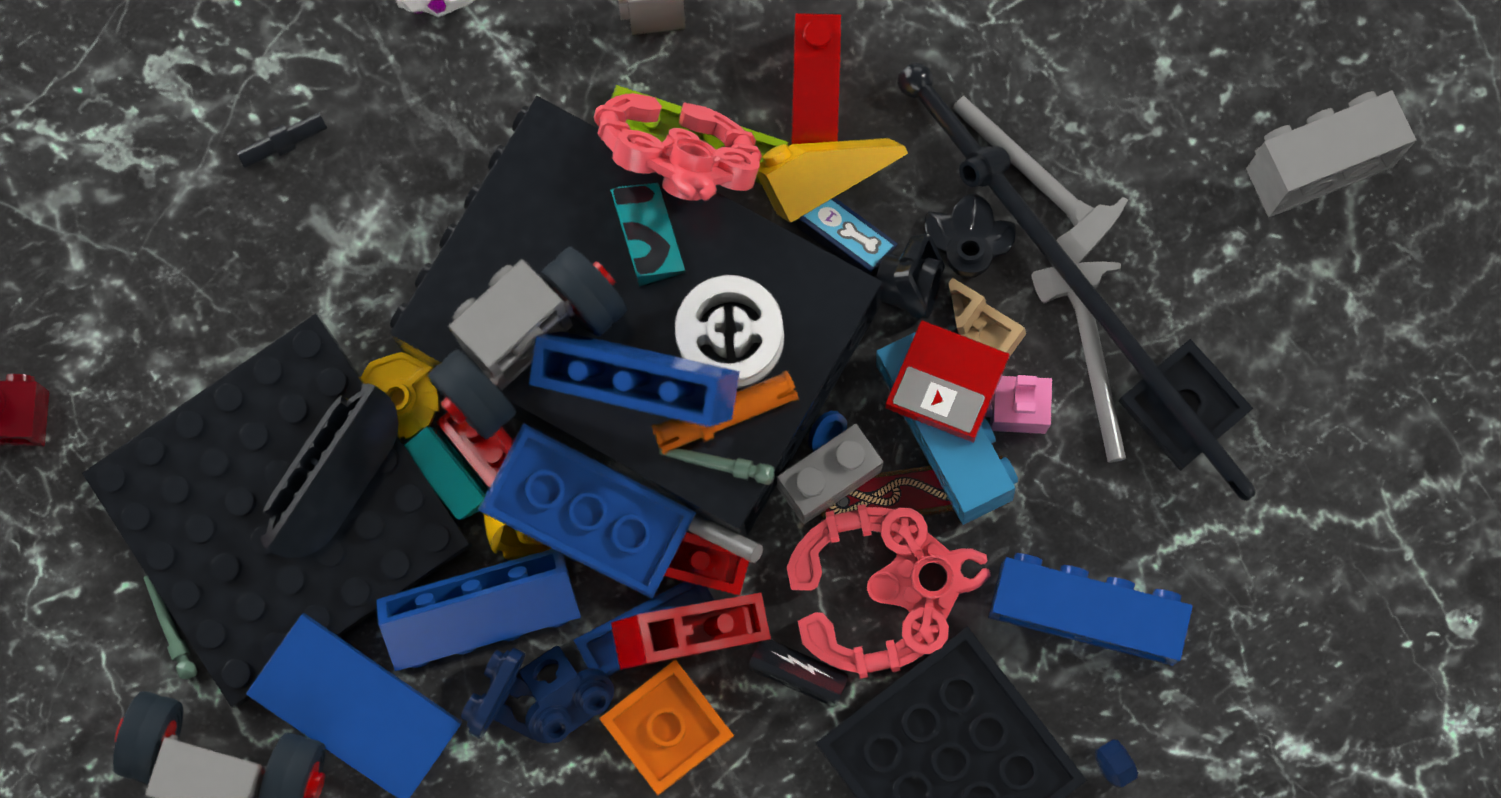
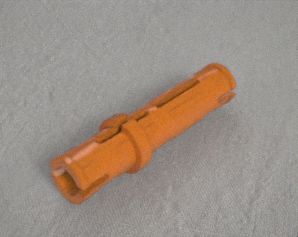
[651,370,799,455]

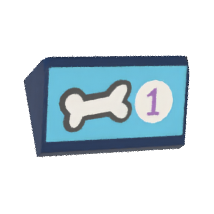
[797,197,898,277]

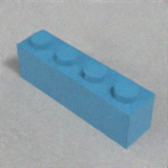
[876,332,1018,525]

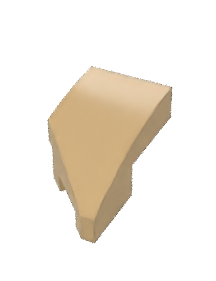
[949,278,1026,356]

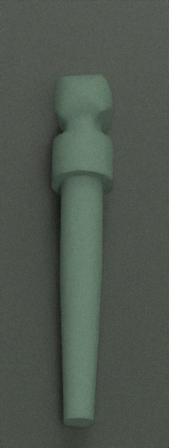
[659,448,774,485]
[144,576,198,680]

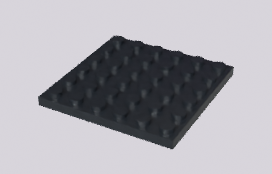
[82,313,473,708]

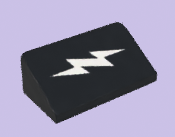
[749,639,848,707]

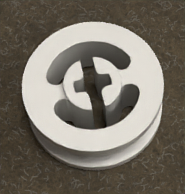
[675,275,784,389]

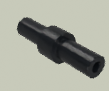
[236,112,328,168]

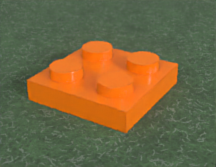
[599,659,734,796]

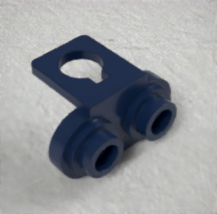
[519,646,614,743]
[461,648,535,740]

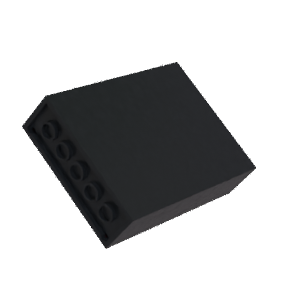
[389,96,882,538]

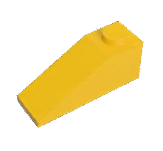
[757,138,908,223]

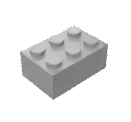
[1246,90,1416,217]

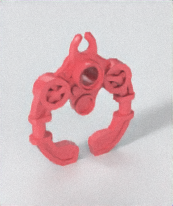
[593,93,762,201]
[787,504,991,679]

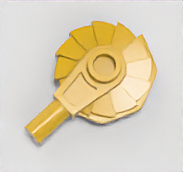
[361,352,440,439]

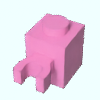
[985,375,1052,434]

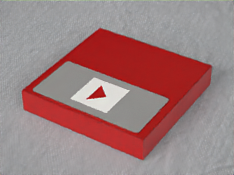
[885,320,1010,443]

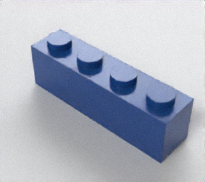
[529,331,740,427]
[376,548,581,671]
[988,553,1193,666]

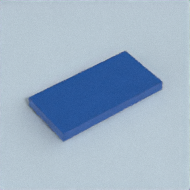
[478,424,696,599]
[246,613,462,798]

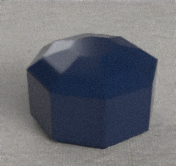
[1095,739,1139,788]

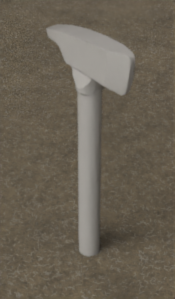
[952,96,1128,263]
[1031,261,1126,463]

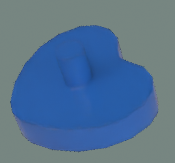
[808,411,847,452]

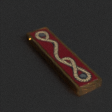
[821,455,1009,521]

